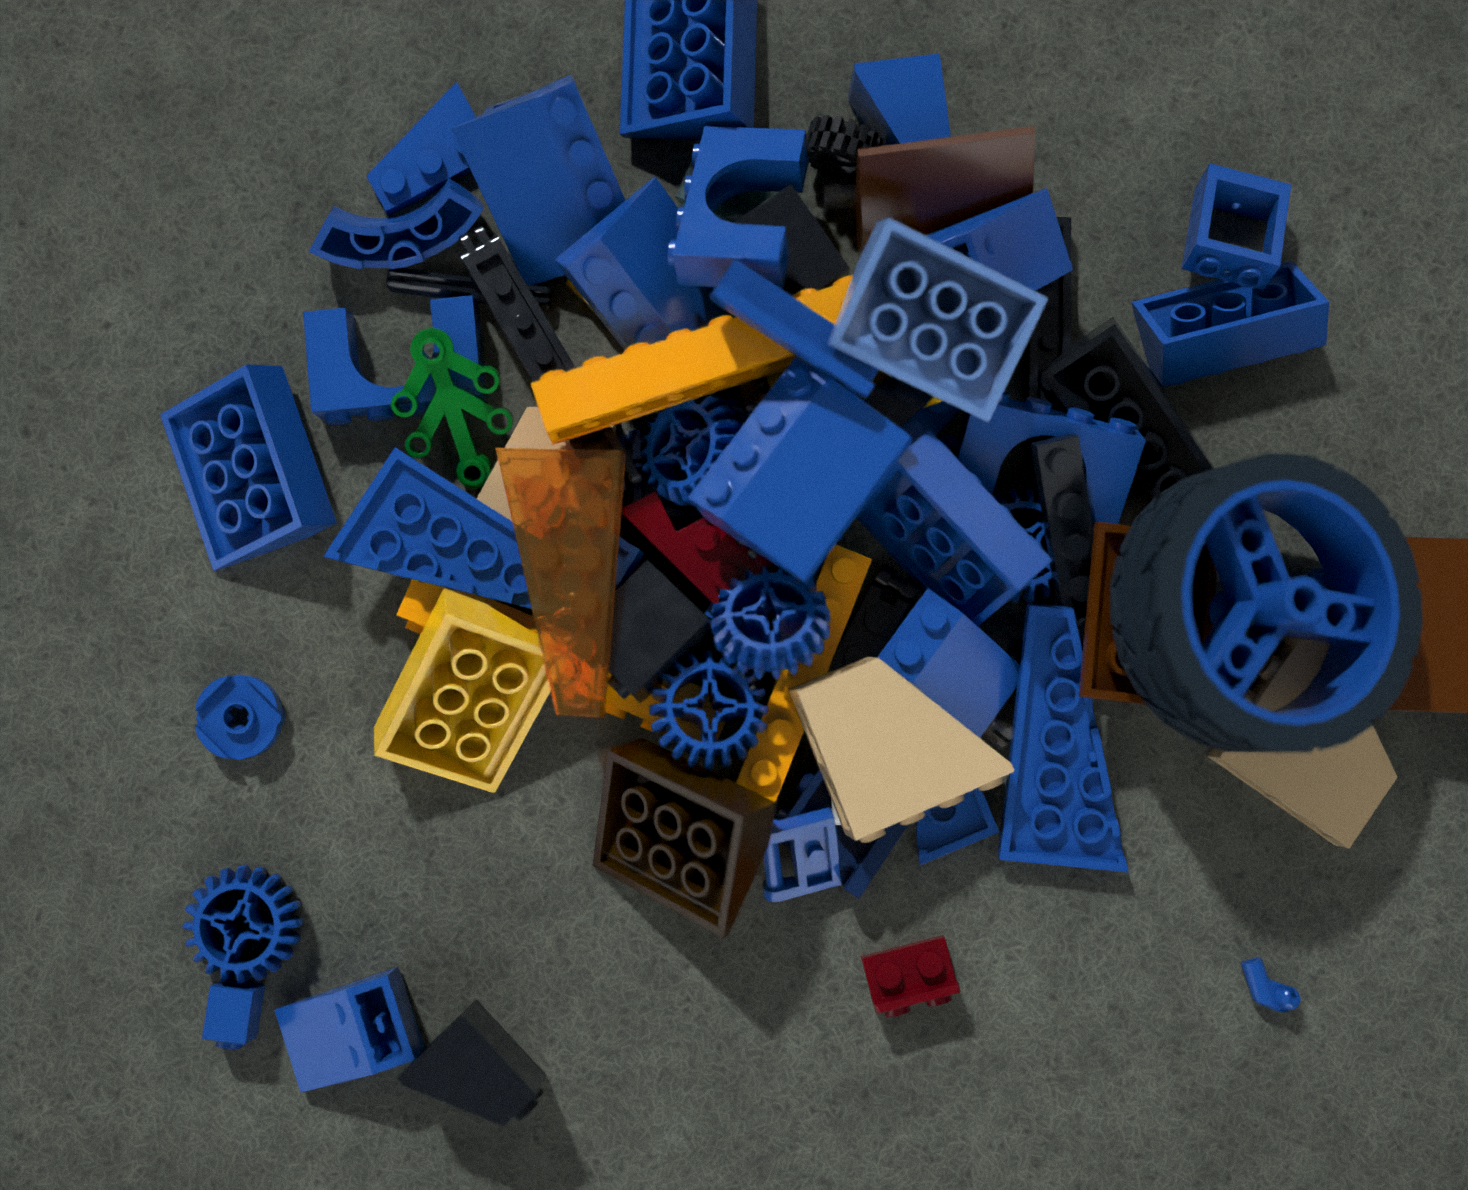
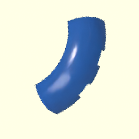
[309,178,484,269]

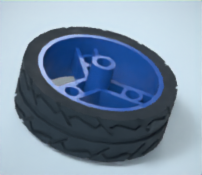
[1110,453,1423,752]

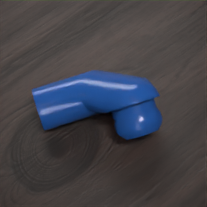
[1241,957,1300,1013]

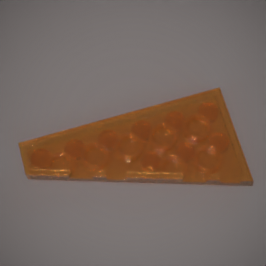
[496,448,626,718]

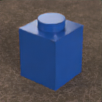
[202,980,265,1049]

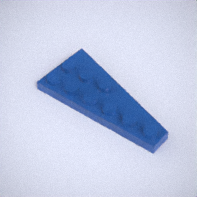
[323,447,616,622]
[997,603,1128,872]

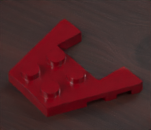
[621,492,787,604]

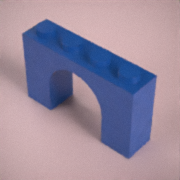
[668,126,809,290]
[303,295,487,425]
[953,391,1146,534]

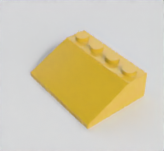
[374,588,569,793]

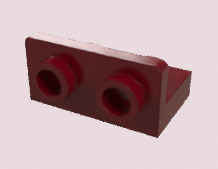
[860,935,961,1017]

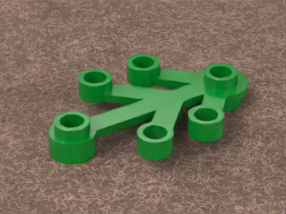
[391,327,514,489]

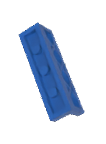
[709,258,879,397]

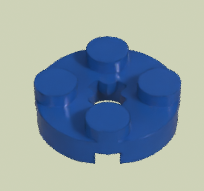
[195,674,285,760]

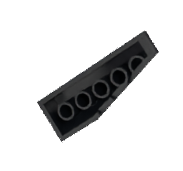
[1041,317,1215,500]

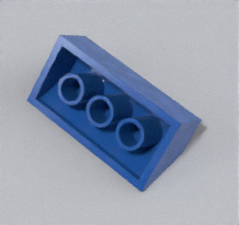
[1132,261,1329,387]

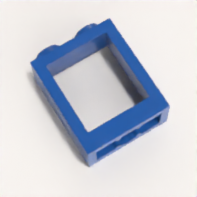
[1181,163,1291,290]

